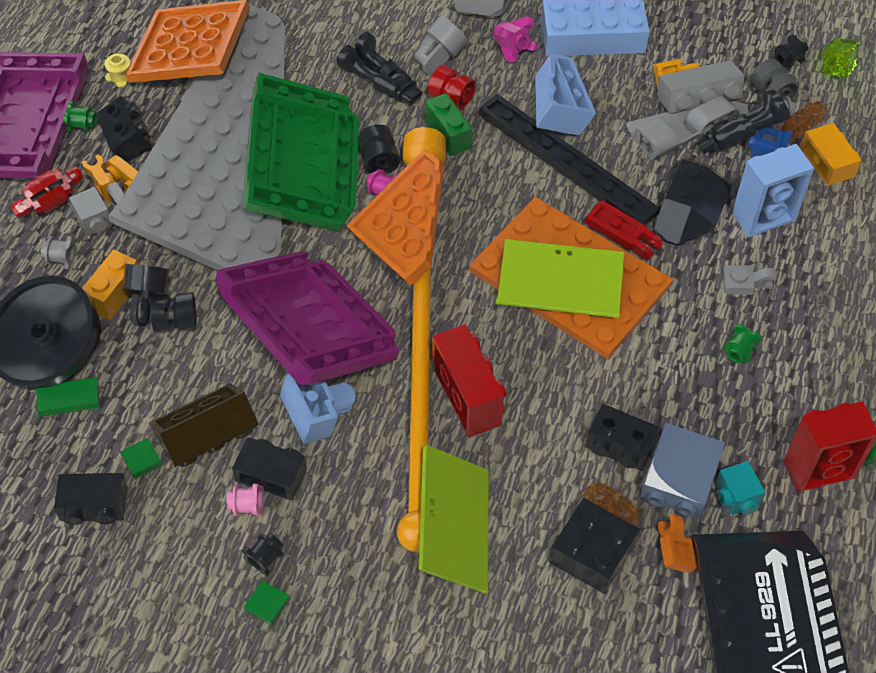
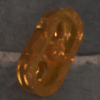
[783,101,828,142]
[583,483,641,527]

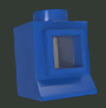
[748,127,792,158]

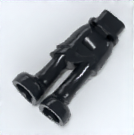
[336,32,423,105]
[697,86,791,154]

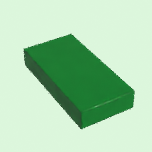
[36,377,100,417]

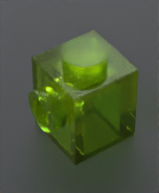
[822,38,859,77]

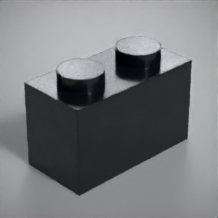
[232,437,307,501]
[54,473,128,525]

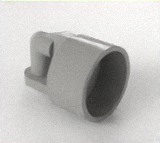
[414,15,469,75]

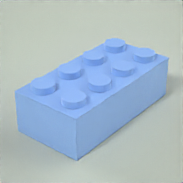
[541,0,649,56]

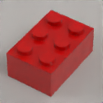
[432,324,507,438]
[783,401,876,493]

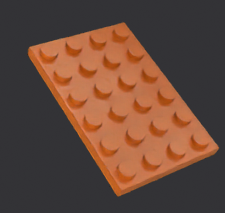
[469,197,673,359]

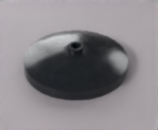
[0,276,99,390]

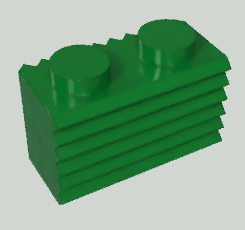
[426,93,473,156]

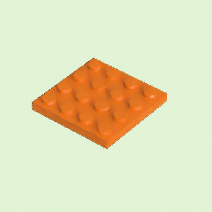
[126,0,250,83]

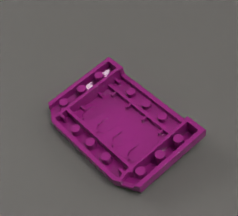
[0,52,87,178]
[216,251,399,385]

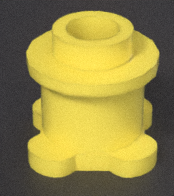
[104,54,131,87]

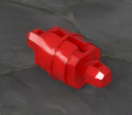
[11,166,83,218]

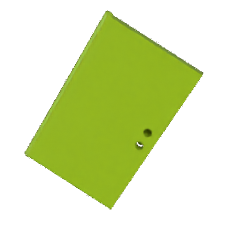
[496,239,624,318]
[419,445,489,593]

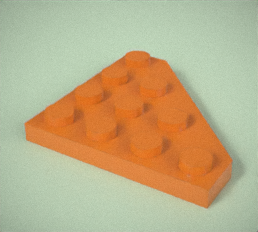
[346,149,445,286]

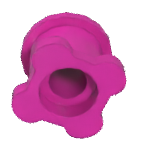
[366,169,398,195]

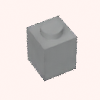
[69,187,112,236]

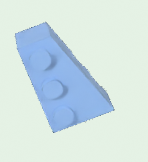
[535,53,596,136]

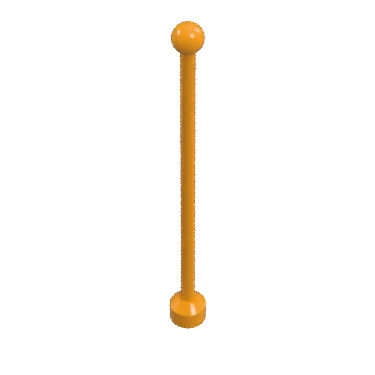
[397,127,446,553]

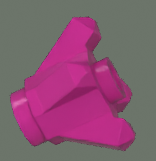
[493,16,538,63]

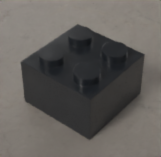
[549,498,640,595]

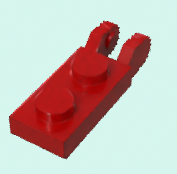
[584,200,663,261]

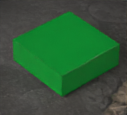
[120,438,163,480]
[244,580,290,626]

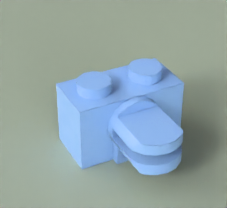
[280,374,356,444]

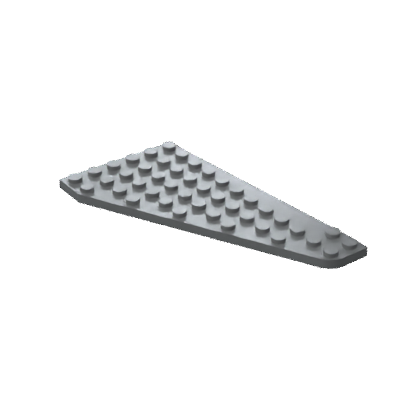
[109,4,285,270]

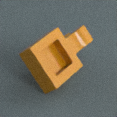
[653,59,699,89]
[82,155,115,202]

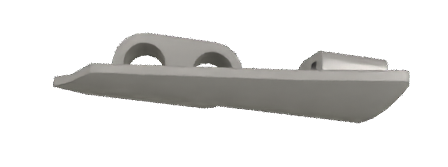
[626,96,749,159]

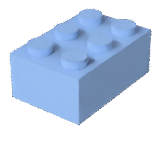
[732,144,814,237]

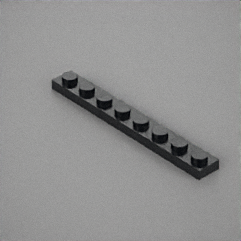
[479,94,660,226]

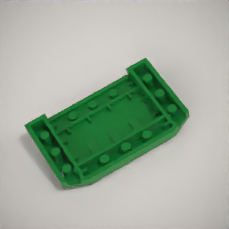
[242,72,359,231]

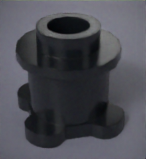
[774,34,809,69]
[241,533,284,577]

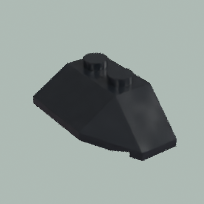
[653,158,732,246]

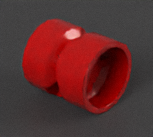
[427,64,476,110]

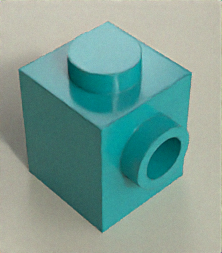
[715,461,766,515]

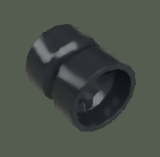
[358,124,400,174]
[150,292,197,332]

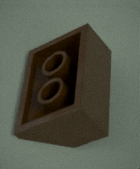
[149,383,259,467]

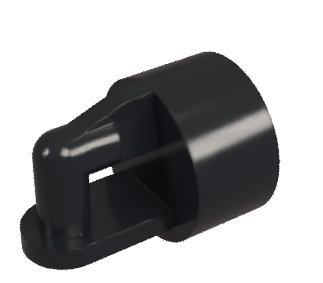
[122,264,169,327]

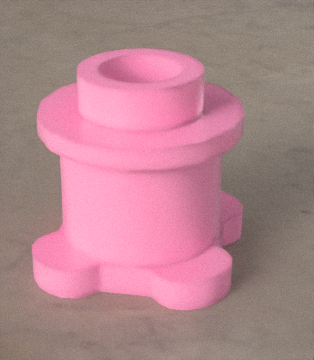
[227,484,264,517]

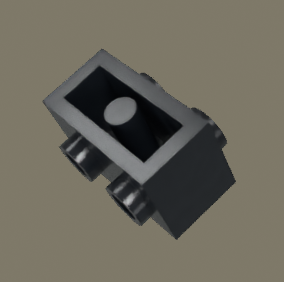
[96,96,152,162]
[585,403,660,471]

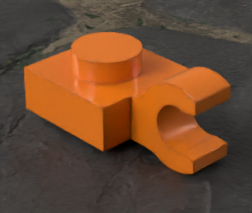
[658,514,698,573]

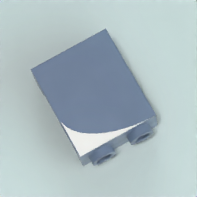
[640,423,725,518]

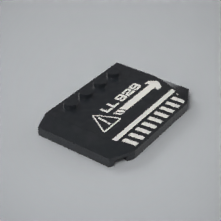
[691,531,849,673]

